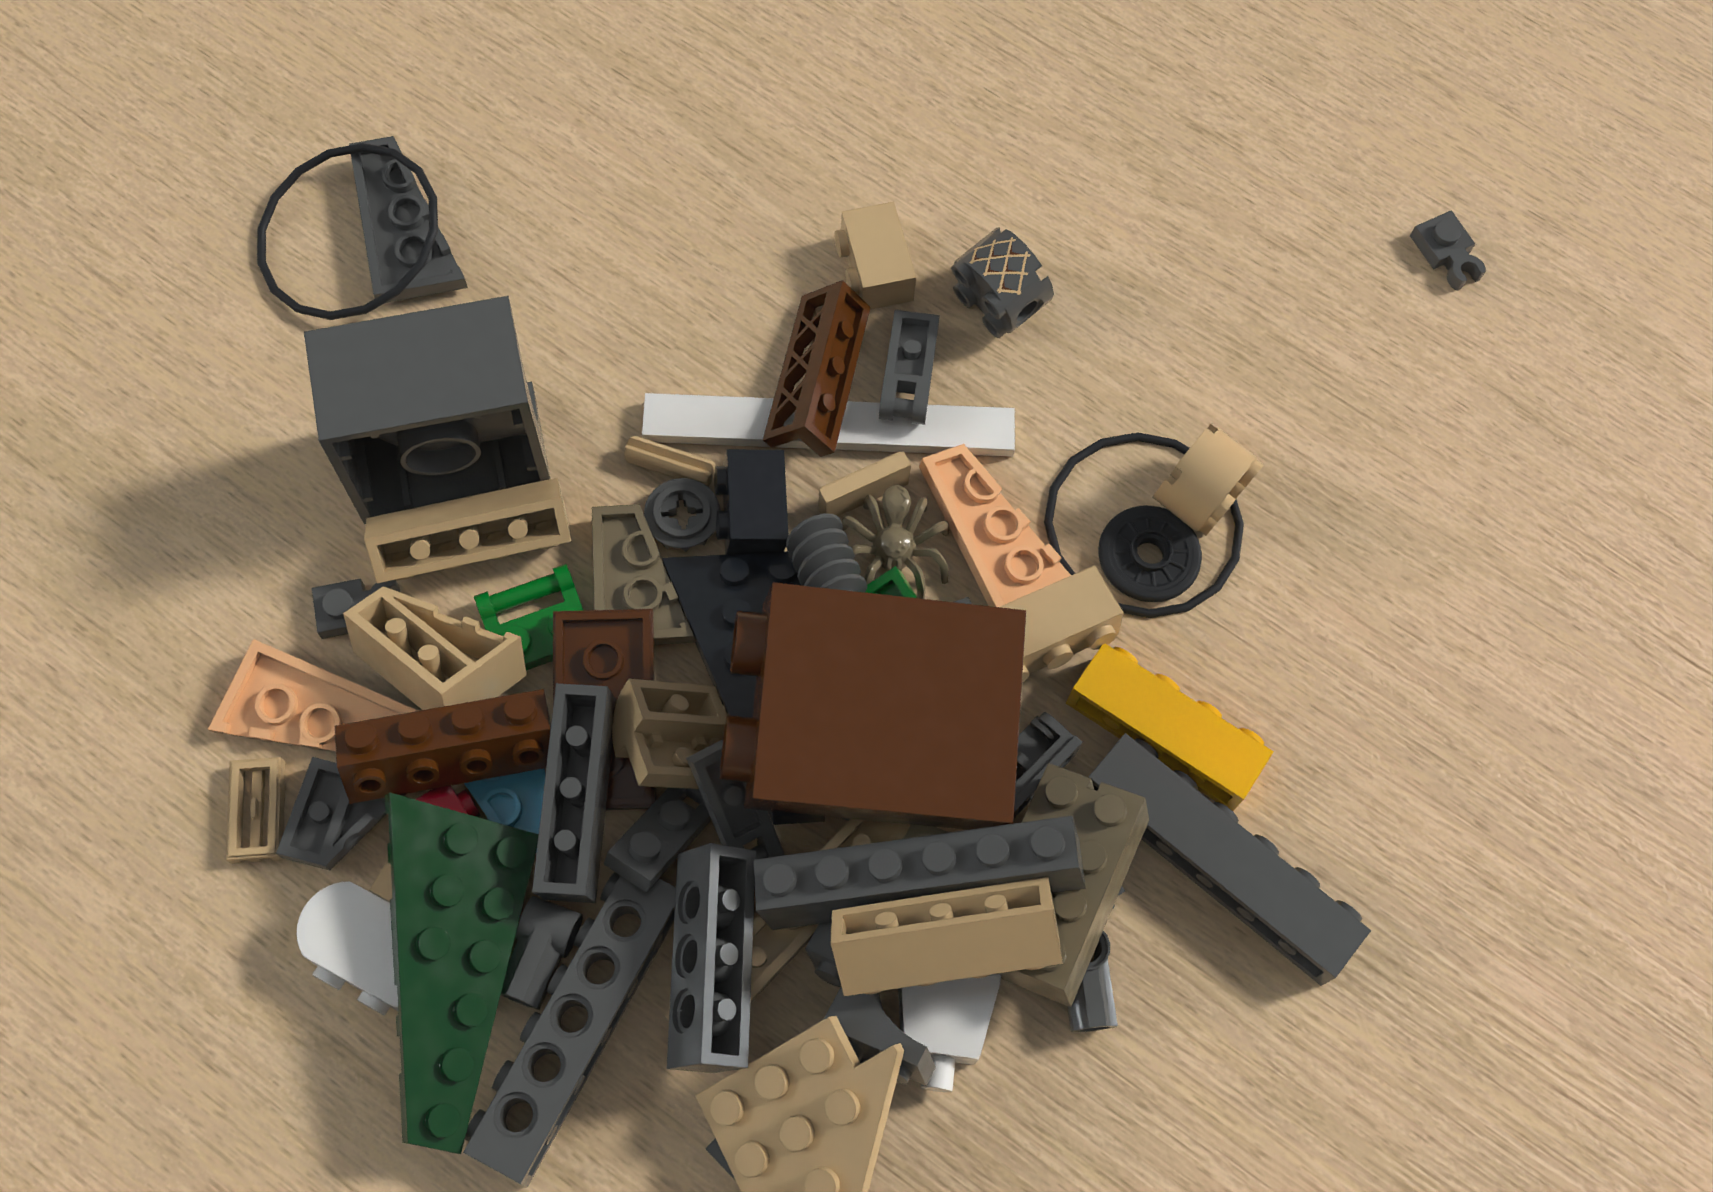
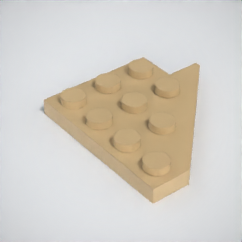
[695,1016,904,1192]

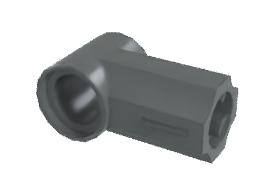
[501,896,583,1010]
[1067,931,1118,1032]

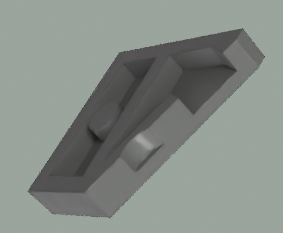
[276,757,406,871]

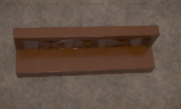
[763,280,871,457]

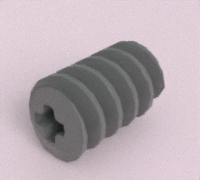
[786,513,868,592]

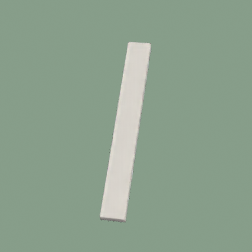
[642,393,1015,457]

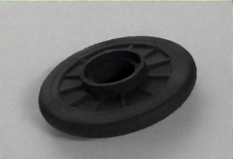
[1098,505,1202,602]

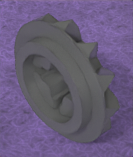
[644,478,720,552]

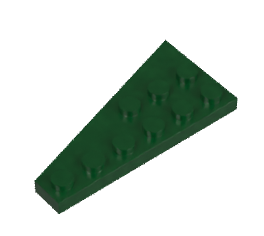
[385,793,539,1154]

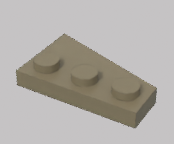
[592,504,695,645]

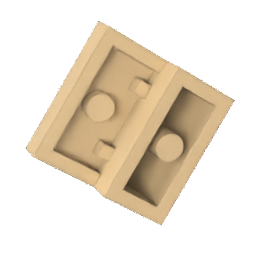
[612,679,727,789]

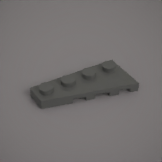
[349,136,468,303]

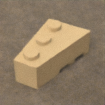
[343,586,527,710]

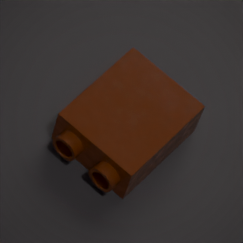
[720,582,1026,830]

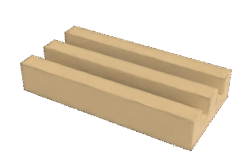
[226,757,286,864]

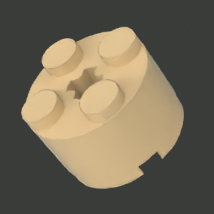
[1152,423,1264,536]

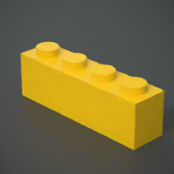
[1066,643,1274,811]

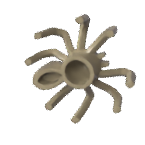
[841,484,949,599]

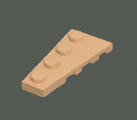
[919,444,1071,607]
[208,639,419,752]

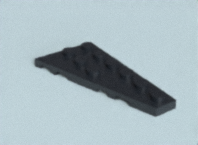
[662,551,825,825]

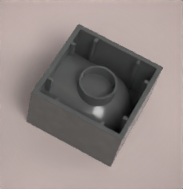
[304,296,551,524]

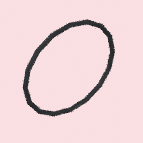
[257,143,438,320]
[1044,432,1244,618]

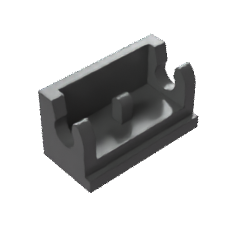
[1014,712,1083,818]

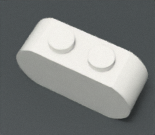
[297,882,398,1016]

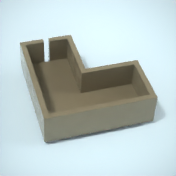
[904,763,1149,1007]

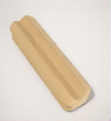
[624,436,715,487]

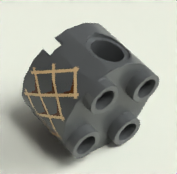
[951,227,1054,338]

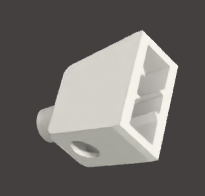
[898,974,1001,1092]

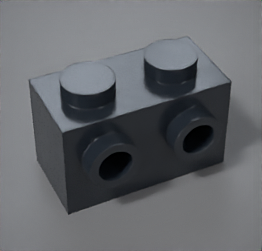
[714,449,789,554]

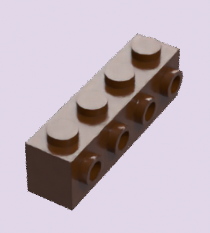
[335,689,551,804]

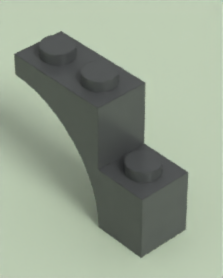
[805,922,936,1086]

